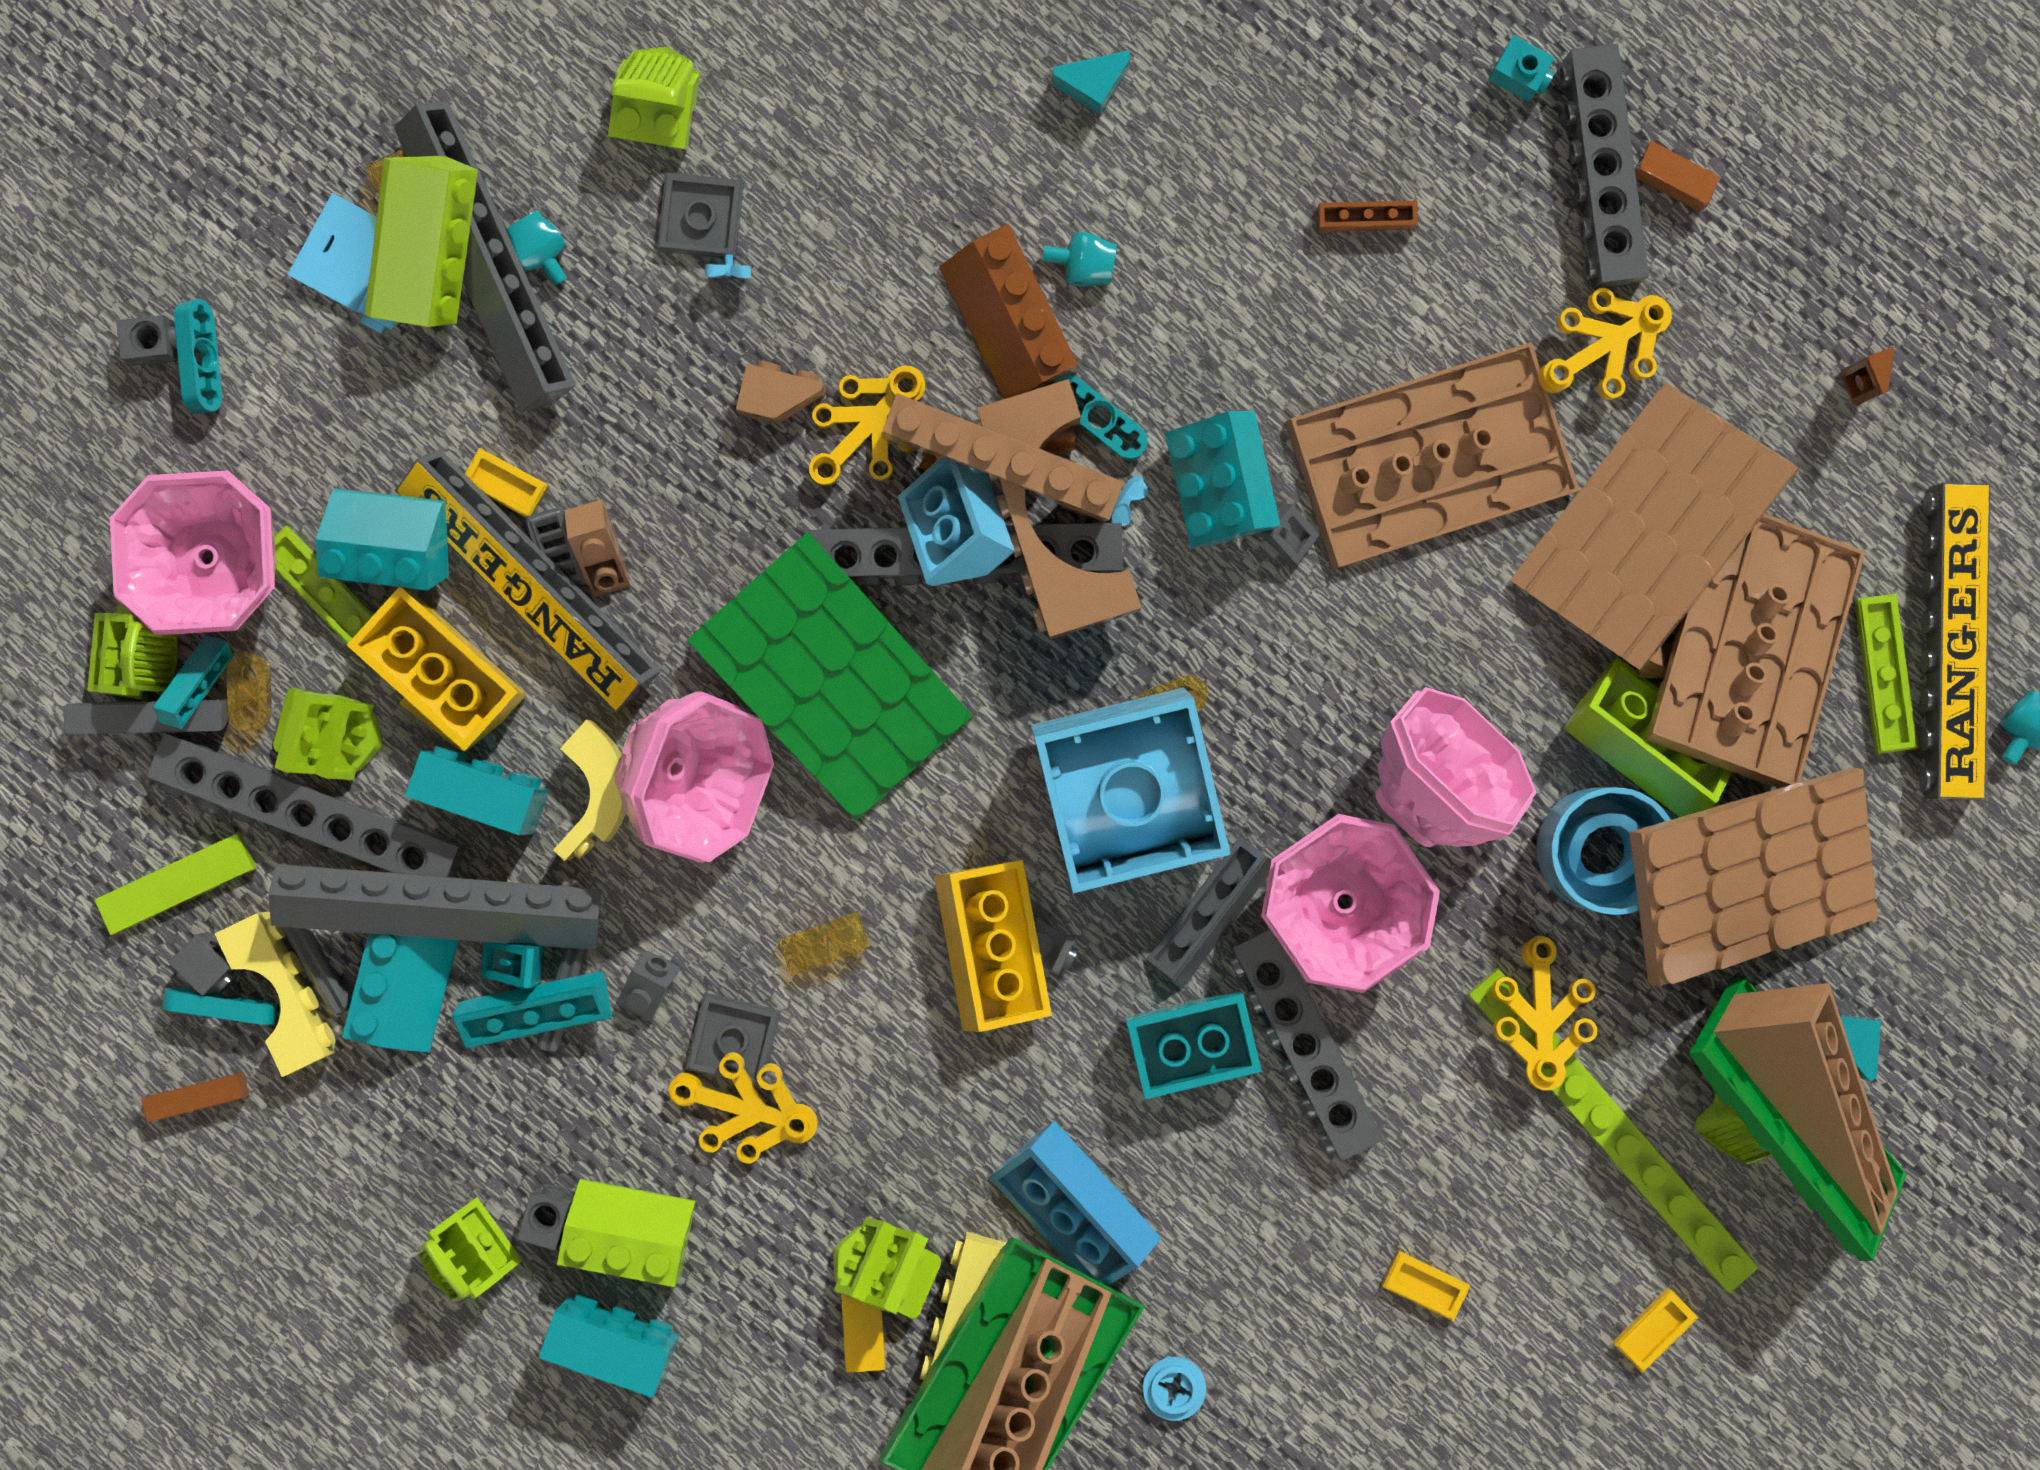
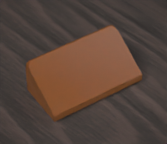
[1635,140,1720,212]
[1840,347,1894,406]

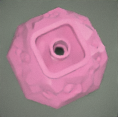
[110,470,277,635]
[1375,687,1537,847]
[615,692,774,864]
[1261,814,1440,993]

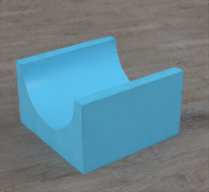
[1031,687,1231,893]

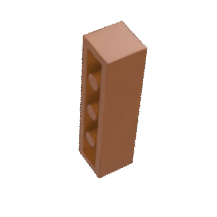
[1317,201,1418,232]
[141,1072,250,1123]

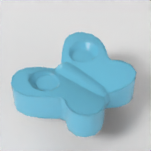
[705,255,751,279]

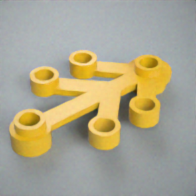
[1538,288,1672,400]
[809,366,925,486]
[1491,936,1598,1091]
[668,1052,818,1164]

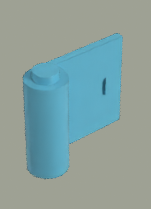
[288,193,396,334]

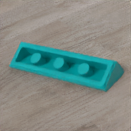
[451,971,612,1049]

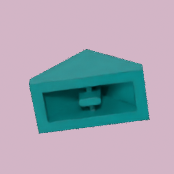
[1052,50,1131,114]
[480,942,545,988]
[1840,1015,1881,1082]

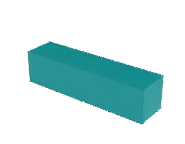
[153,635,234,729]

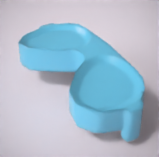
[1106,475,1148,526]

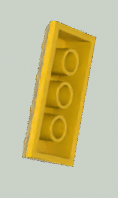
[347,587,527,752]
[934,860,1052,1032]

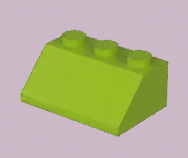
[557,1179,696,1287]

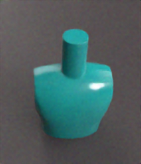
[506,210,567,286]
[1042,232,1117,287]
[2000,690,2040,765]

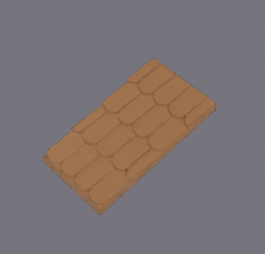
[1285,342,1580,570]
[1510,383,1800,670]
[1646,513,1865,789]
[1629,768,1878,986]

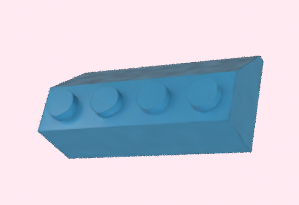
[989,1120,1161,1286]

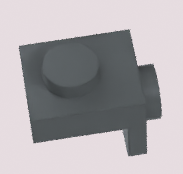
[616,951,680,1022]

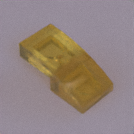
[778,911,871,976]

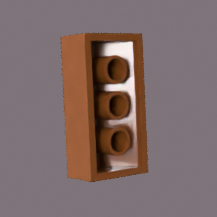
[939,223,1078,399]

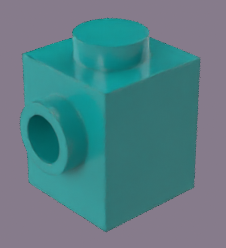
[1488,35,1555,102]

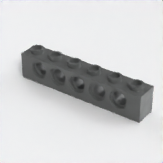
[1559,43,1649,290]
[1228,926,1384,1161]

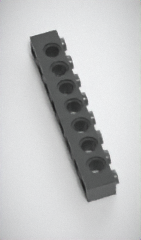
[805,523,1123,586]
[146,733,467,878]

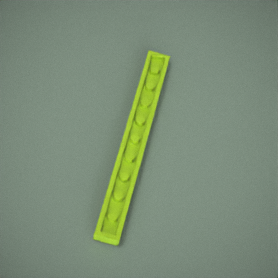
[1467,968,1759,1294]

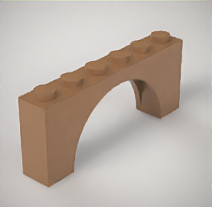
[972,379,1141,640]
[882,393,1124,523]

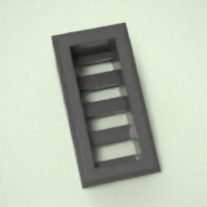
[525,506,587,587]

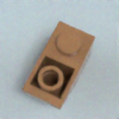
[736,361,826,424]
[564,499,631,597]

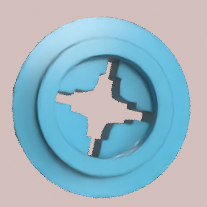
[1143,1356,1206,1421]

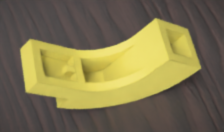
[553,719,626,861]

